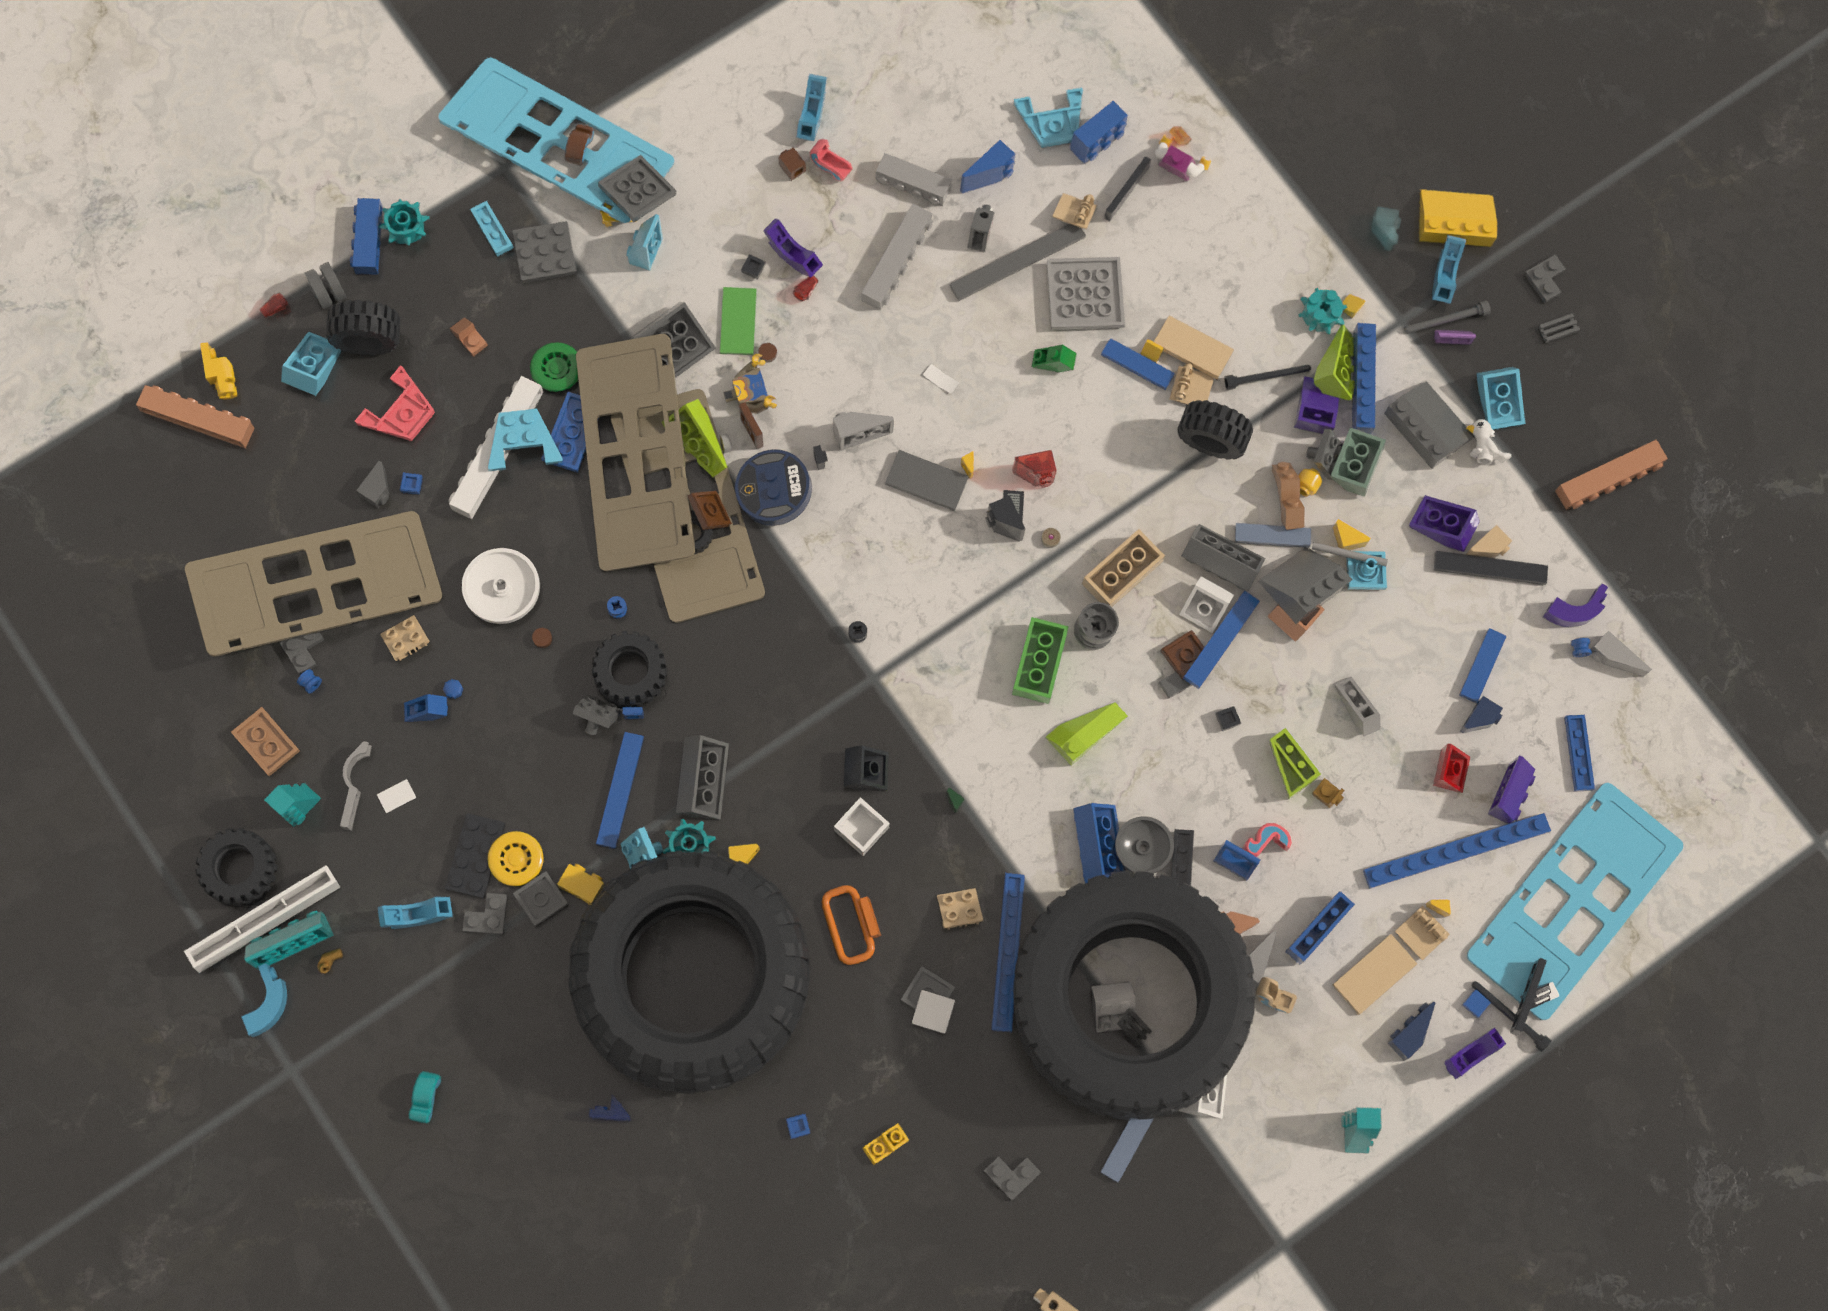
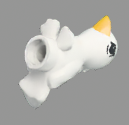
[1466,419,1511,465]

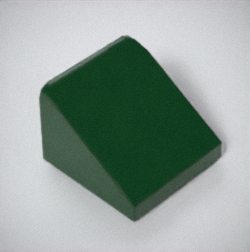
[946,788,964,814]

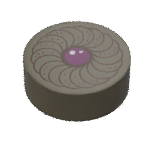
[1041,528,1061,548]

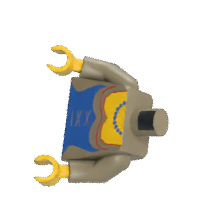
[723,354,777,414]

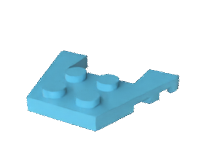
[1013,88,1083,148]
[488,409,563,472]

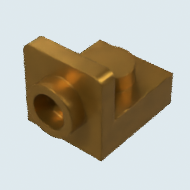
[1312,778,1345,808]

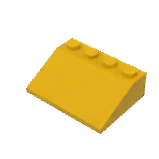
[1419,190,1497,247]

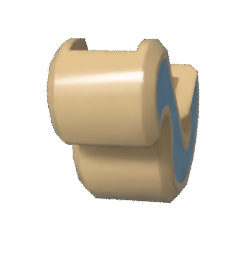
[1256,977,1297,1014]

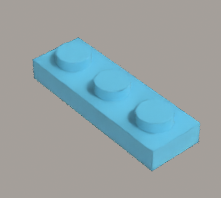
[470,201,513,256]

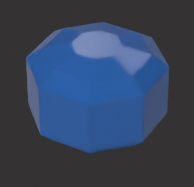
[443,679,463,699]

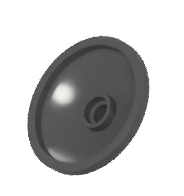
[1115,816,1174,874]

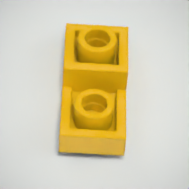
[862,1124,909,1165]

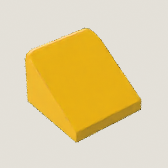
[1342,294,1366,319]
[1140,339,1163,363]
[960,451,974,479]
[1426,899,1451,917]

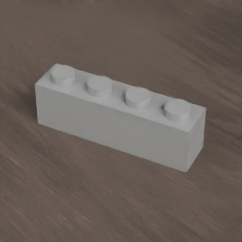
[876,153,952,206]

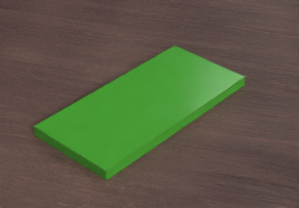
[720,287,757,355]

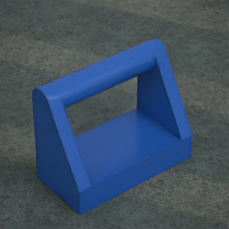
[1213,840,1261,881]

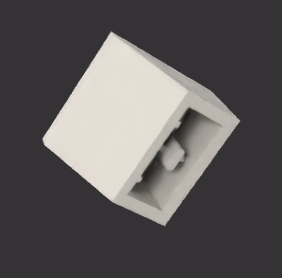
[1092,982,1136,1033]

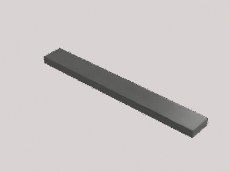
[950,224,1086,301]

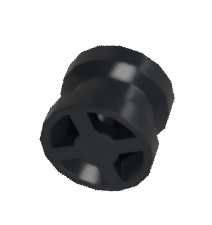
[848,621,867,643]

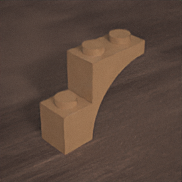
[1272,462,1305,530]

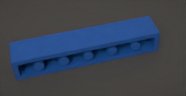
[1352,323,1376,434]

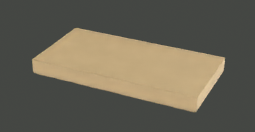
[1154,315,1234,380]
[1333,934,1417,1015]

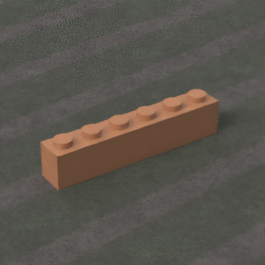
[136,385,255,448]
[1555,440,1668,510]

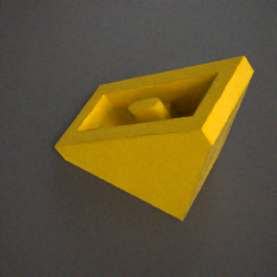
[1333,519,1371,550]
[729,844,760,864]

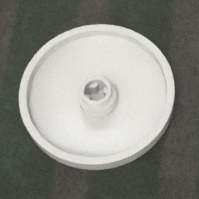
[462,548,540,624]

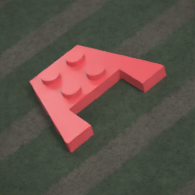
[355,365,435,441]

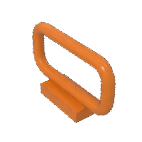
[821,885,881,965]

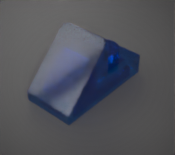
[589,1094,632,1122]

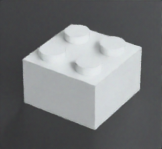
[834,798,890,856]

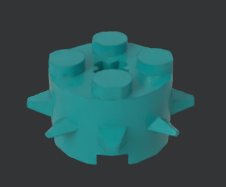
[379,199,430,245]
[1298,288,1347,334]
[663,819,716,854]

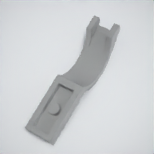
[340,741,372,831]

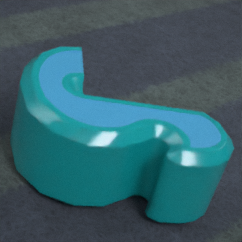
[409,1071,441,1124]

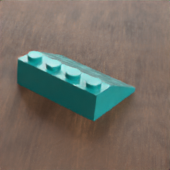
[245,911,334,970]

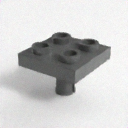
[1306,429,1343,480]
[573,695,622,735]

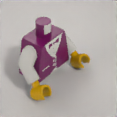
[1155,134,1212,182]

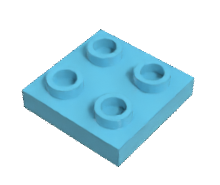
[1346,551,1387,590]
[620,827,663,869]

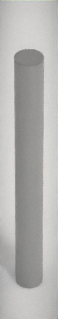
[1312,542,1388,566]

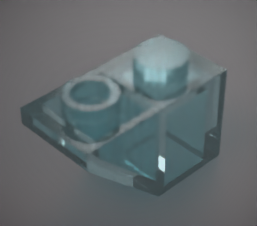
[1371,206,1401,251]

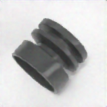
[1074,602,1119,650]

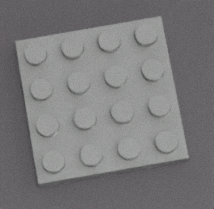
[1047,257,1125,330]

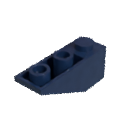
[1388,1001,1436,1061]

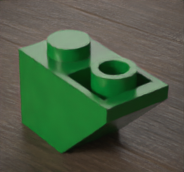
[1032,344,1077,373]

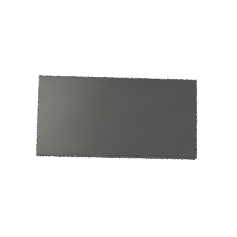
[885,450,969,511]

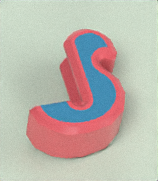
[810,139,852,181]
[1242,823,1292,857]

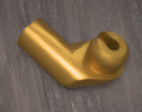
[317,948,343,974]

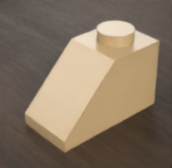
[1466,525,1512,558]

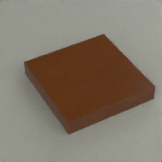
[739,402,764,449]
[687,491,732,530]
[1160,630,1204,680]

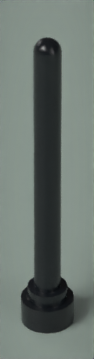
[1224,365,1311,390]
[1471,981,1552,1052]

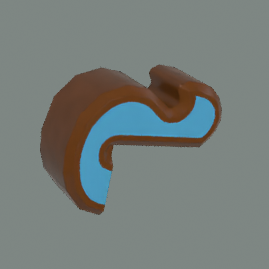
[564,123,595,166]

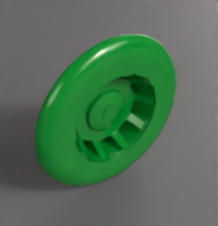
[530,342,579,391]

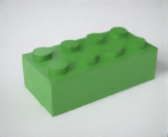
[1012,617,1069,704]

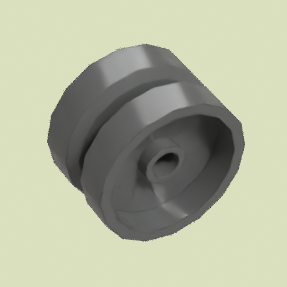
[305,262,347,310]

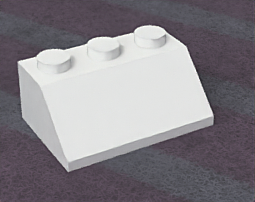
[1179,1075,1227,1119]

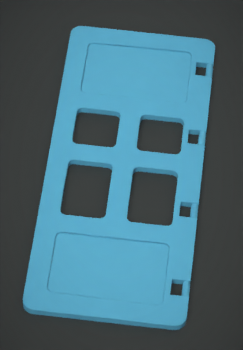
[439,58,674,223]
[1467,783,1683,1020]

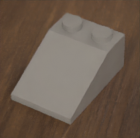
[833,412,894,450]

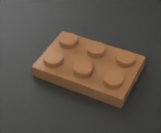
[231,707,300,776]

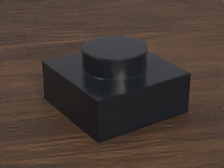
[741,254,766,280]
[813,445,828,470]
[1215,706,1241,731]

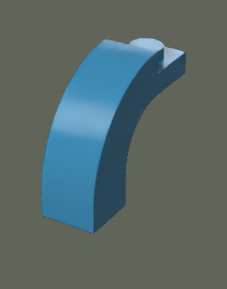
[796,74,827,141]
[1432,235,1466,304]
[378,897,453,929]
[242,963,287,1037]

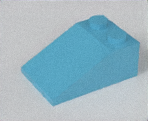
[626,214,663,271]
[281,331,341,396]
[1476,367,1525,429]

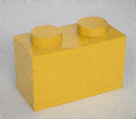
[557,864,605,905]

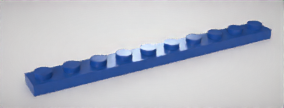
[1363,813,1551,889]

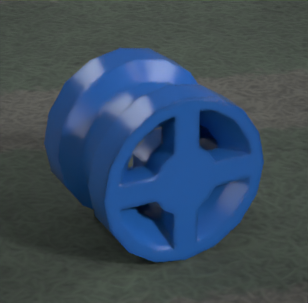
[607,596,627,619]
[1571,638,1592,657]
[297,669,322,694]

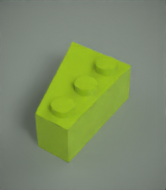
[1269,728,1321,799]

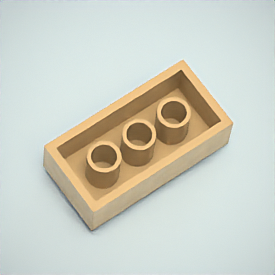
[1082,529,1165,607]

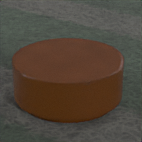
[758,343,777,362]
[532,628,552,648]

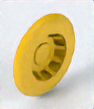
[488,831,544,886]

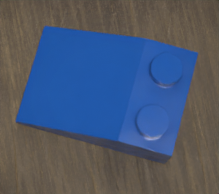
[960,140,1016,193]

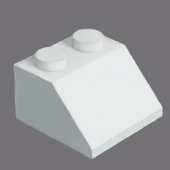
[1179,577,1234,633]

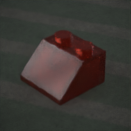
[1012,450,1057,488]

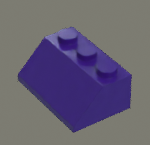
[1488,755,1536,824]

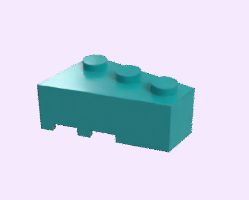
[264,783,322,827]
[1341,1107,1381,1154]

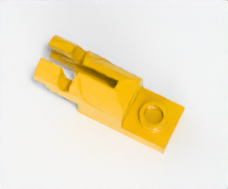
[200,342,237,399]

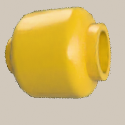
[1298,468,1322,497]

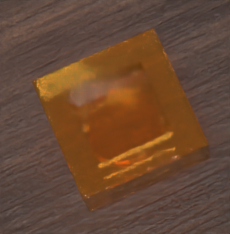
[1169,126,1192,145]

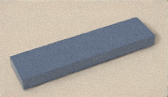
[1235,523,1311,548]
[1100,1118,1154,1183]

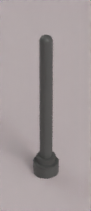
[1404,300,1491,333]

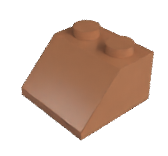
[1267,605,1325,642]

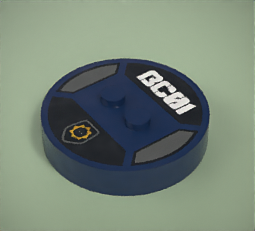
[735,449,812,526]

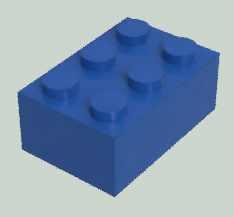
[1070,100,1128,164]

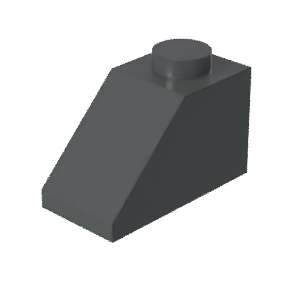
[356,461,390,508]

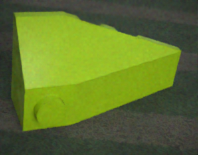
[1314,324,1355,401]
[661,399,728,477]
[1045,702,1128,766]

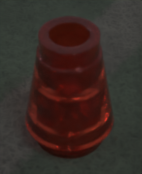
[793,275,819,302]
[259,292,289,318]

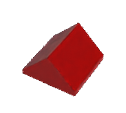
[1433,743,1470,793]

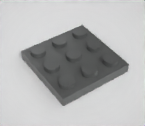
[598,155,677,222]
[513,221,577,283]

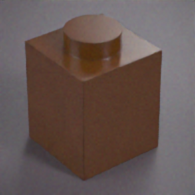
[778,147,806,181]

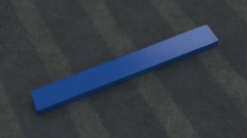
[991,873,1025,1032]

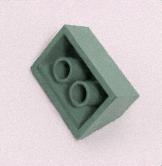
[1330,428,1386,497]

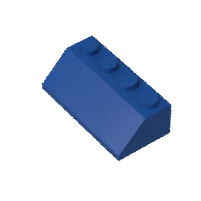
[1073,803,1126,884]

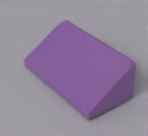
[1435,330,1476,344]

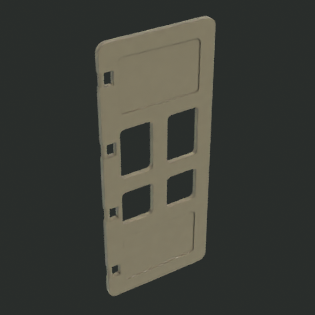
[576,334,695,572]
[611,389,765,623]
[185,511,442,657]

